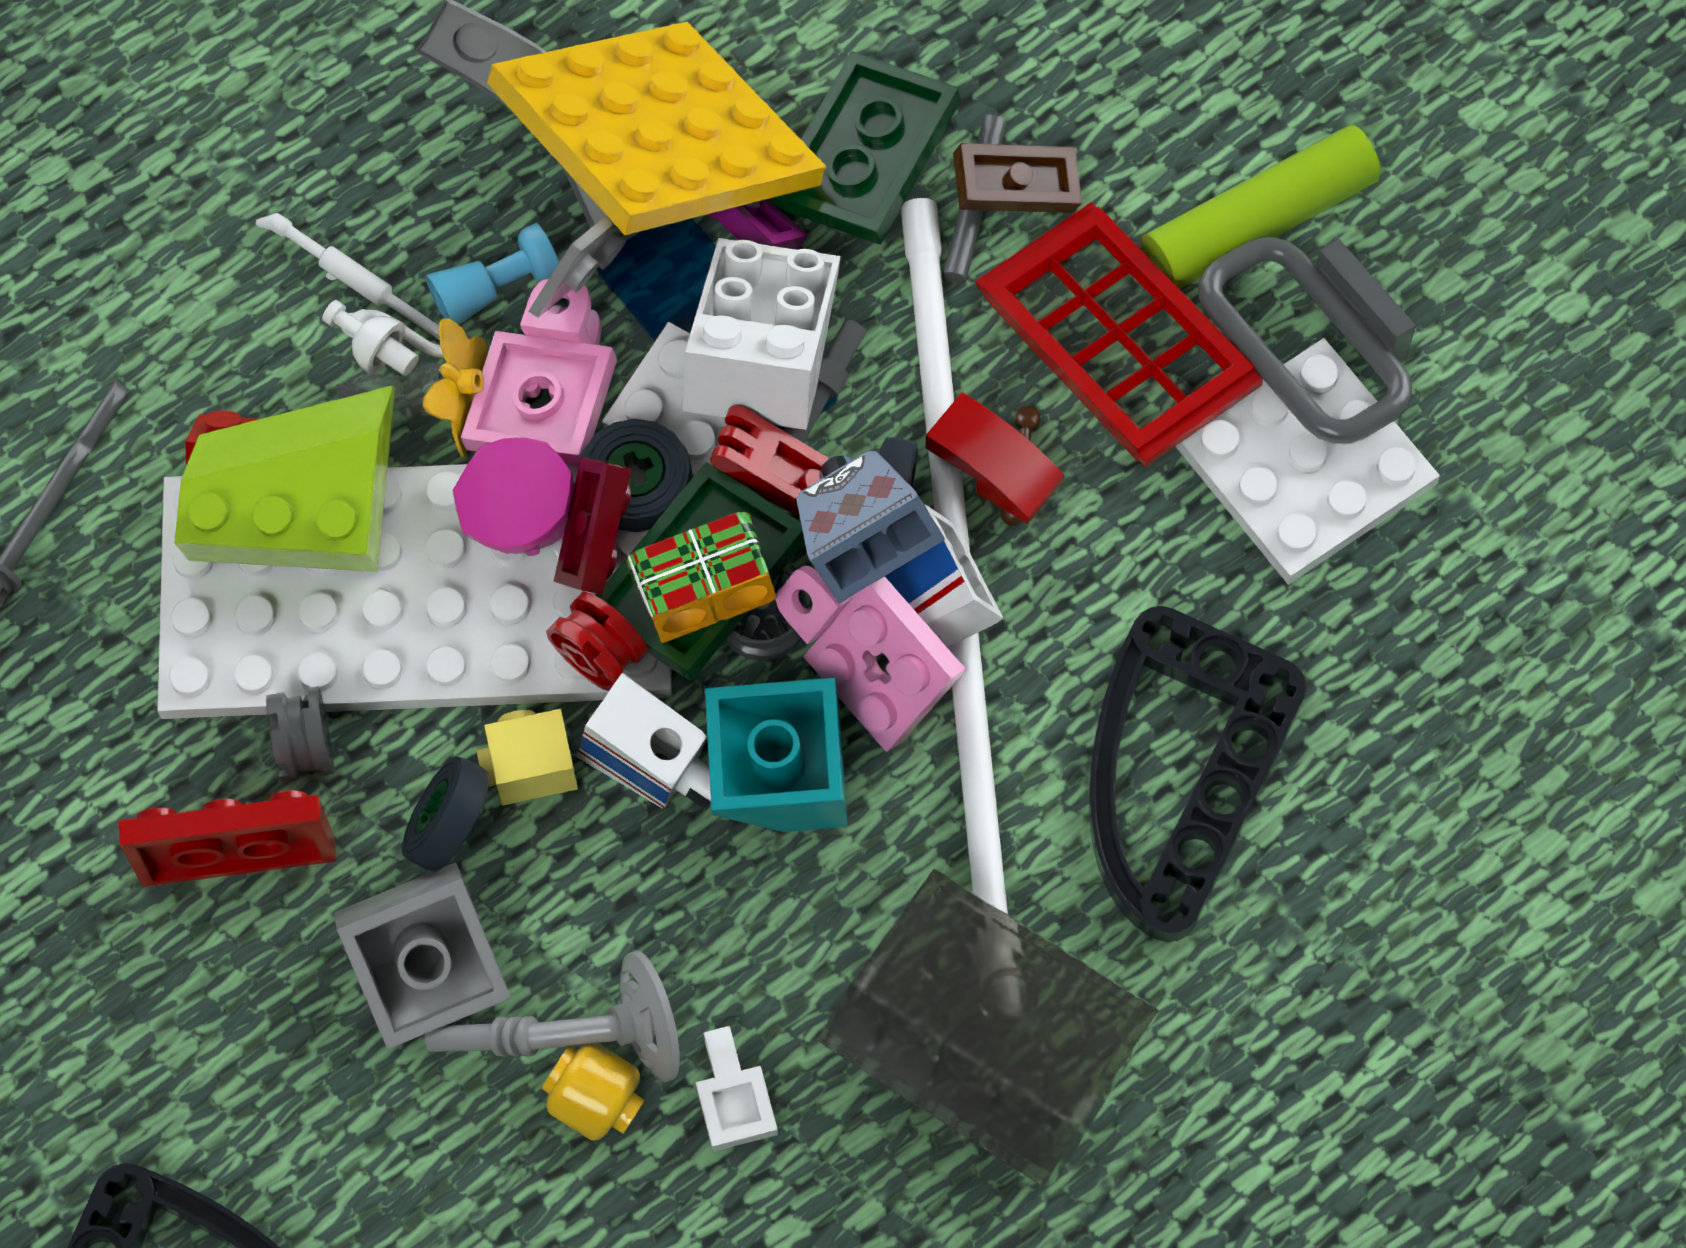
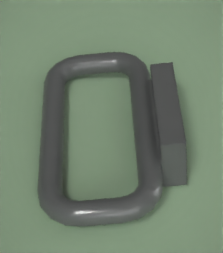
[1198,237,1416,444]

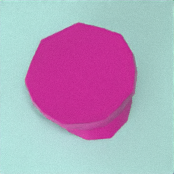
[452,437,575,556]

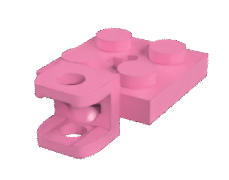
[461,279,617,467]
[775,566,966,752]

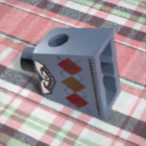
[796,451,946,603]

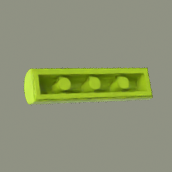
[1141,124,1381,289]

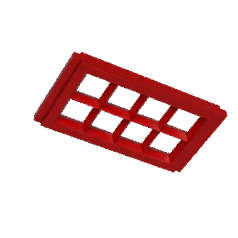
[976,202,1263,467]

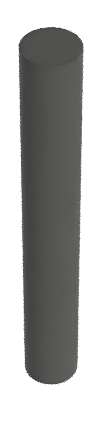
[942,115,1007,284]

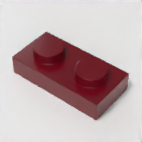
[553,457,631,595]

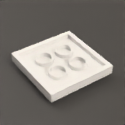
[1175,338,1440,585]

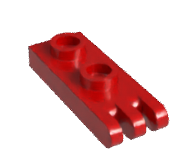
[710,405,829,518]

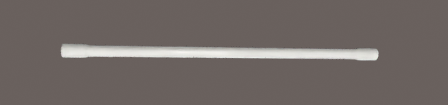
[901,198,1022,1031]

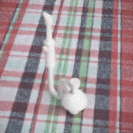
[256,213,444,376]

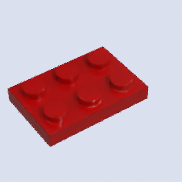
[118,790,337,887]

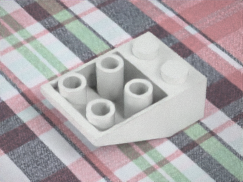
[682,238,840,430]

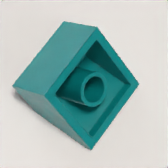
[705,678,848,832]

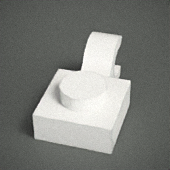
[696,1026,778,1152]

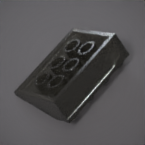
[816,869,1160,1187]

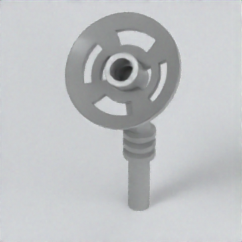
[424,951,680,1082]

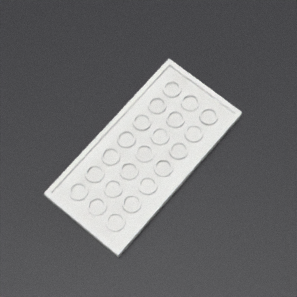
[158,463,672,719]

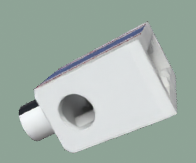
[885,505,1003,647]
[577,673,711,811]

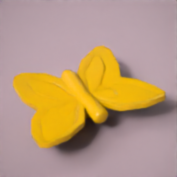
[423,318,488,458]

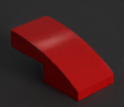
[925,392,1064,524]

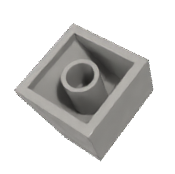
[334,862,511,1050]

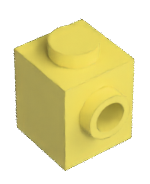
[477,709,578,806]

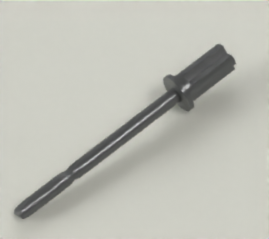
[0,380,130,608]

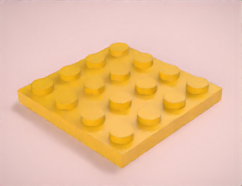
[487,22,826,235]

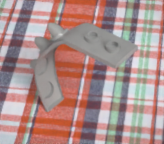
[416,0,626,318]

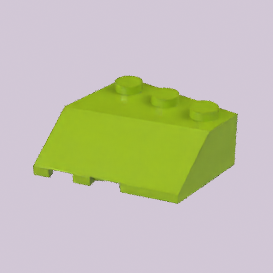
[174,385,395,572]

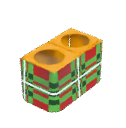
[626,512,777,643]

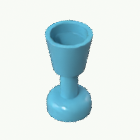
[425,223,559,325]

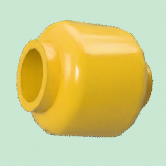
[541,1043,644,1141]

